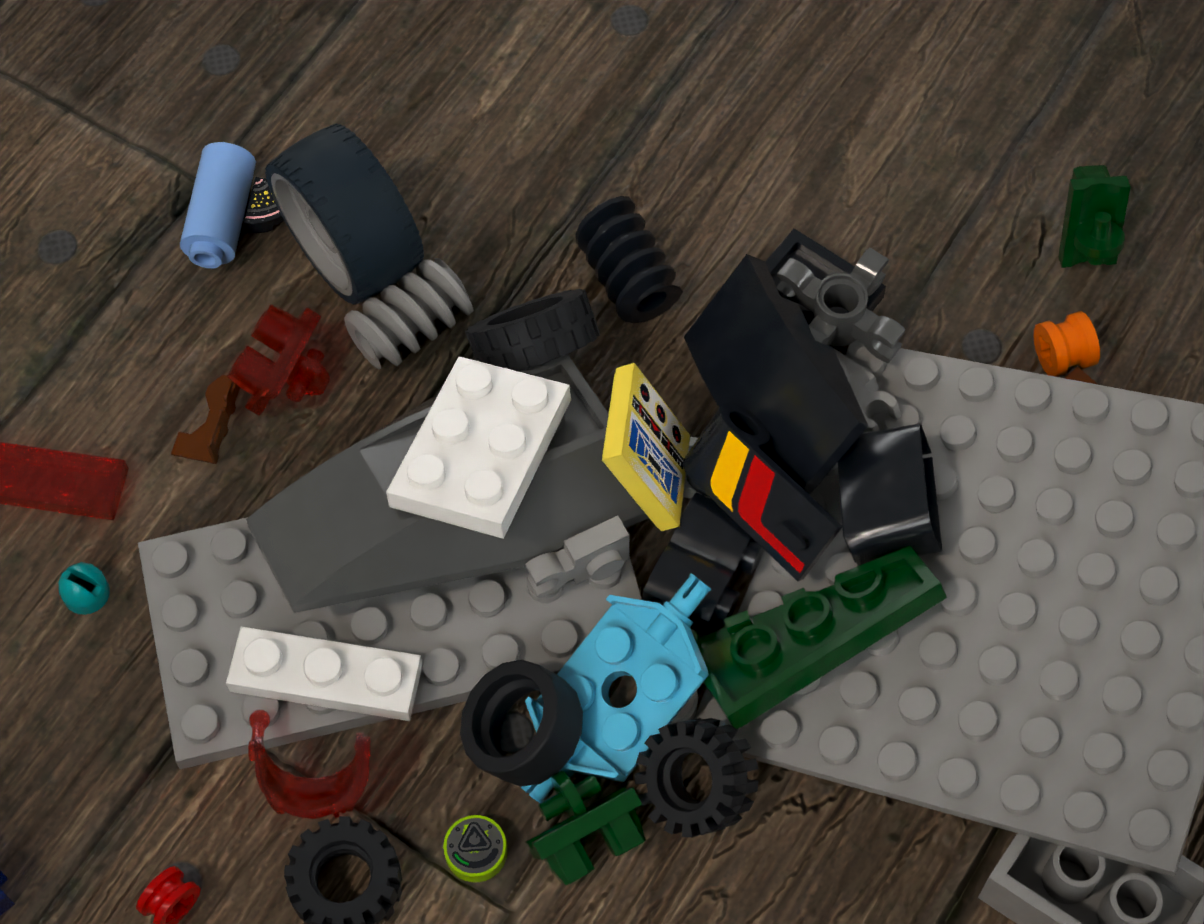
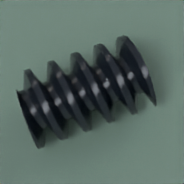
[575,196,683,323]

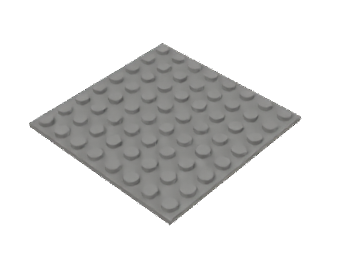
[694,340,1204,877]

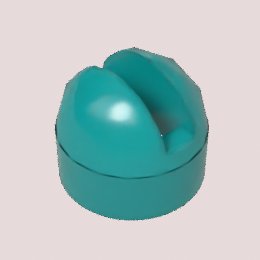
[58,562,110,615]

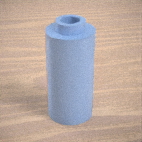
[180,142,256,268]

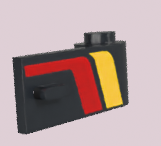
[683,404,842,581]

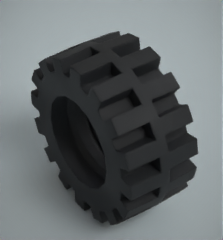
[284,816,403,924]

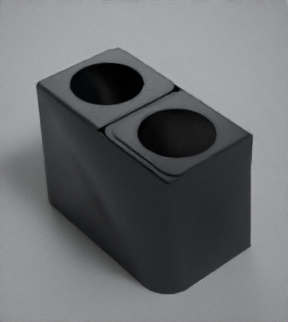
[838,423,942,566]

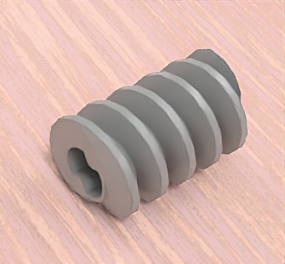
[344,258,474,370]

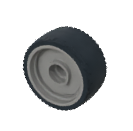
[265,123,424,305]

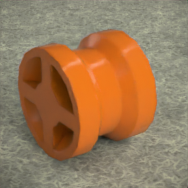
[1034,311,1100,377]

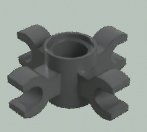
[776,248,905,363]

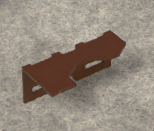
[171,361,245,464]

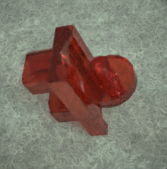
[227,304,330,416]

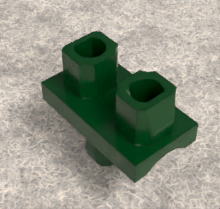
[1058,165,1131,268]
[525,770,646,885]

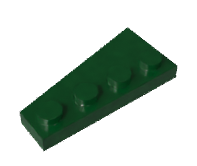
[692,546,947,730]

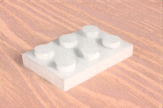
[386,356,571,539]

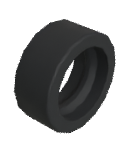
[460,660,583,786]

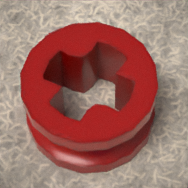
[136,866,201,924]

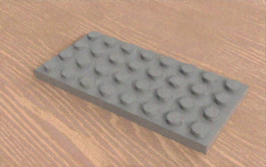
[138,517,642,770]

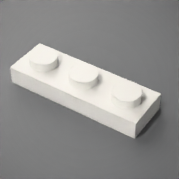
[226,626,423,721]

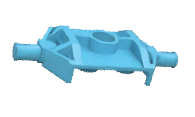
[521,573,712,803]

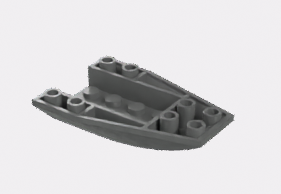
[246,354,649,613]

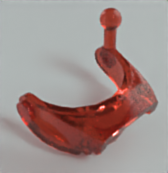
[248,709,371,819]

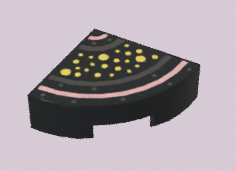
[243,177,284,234]

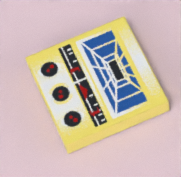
[602,363,690,531]

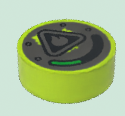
[443,815,507,882]

